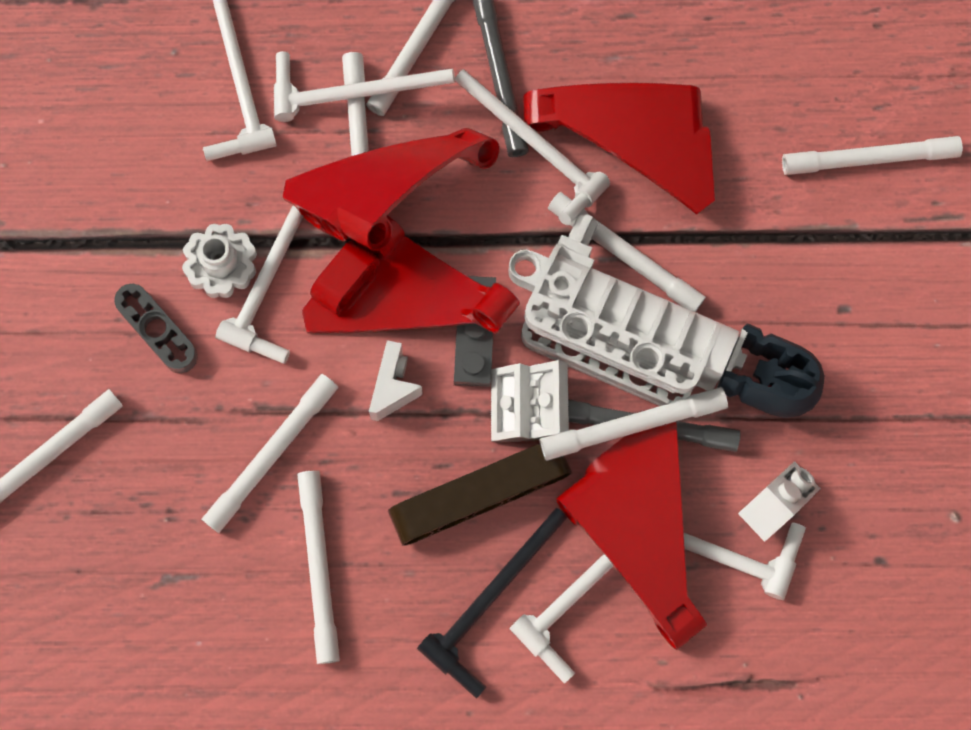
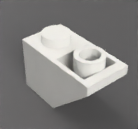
[738,461,821,542]

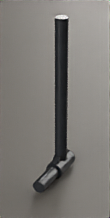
[417,508,567,699]

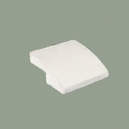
[491,360,569,442]

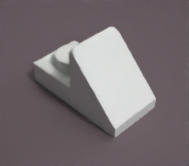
[369,340,423,421]

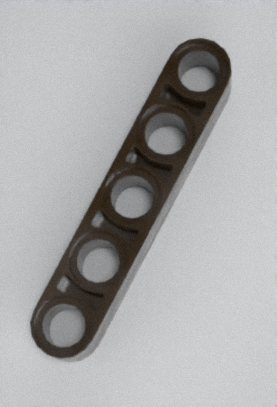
[388,443,572,546]

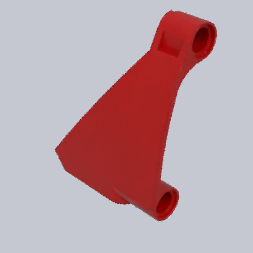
[523,83,715,215]
[282,128,500,251]
[302,215,520,334]
[556,422,707,650]

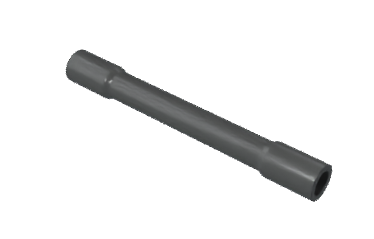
[473,0,529,157]
[568,399,740,452]

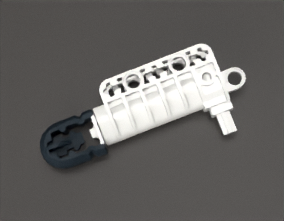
[508,214,825,418]

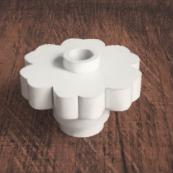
[182,224,257,298]

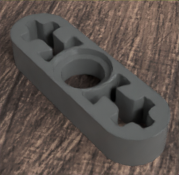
[114,284,197,373]

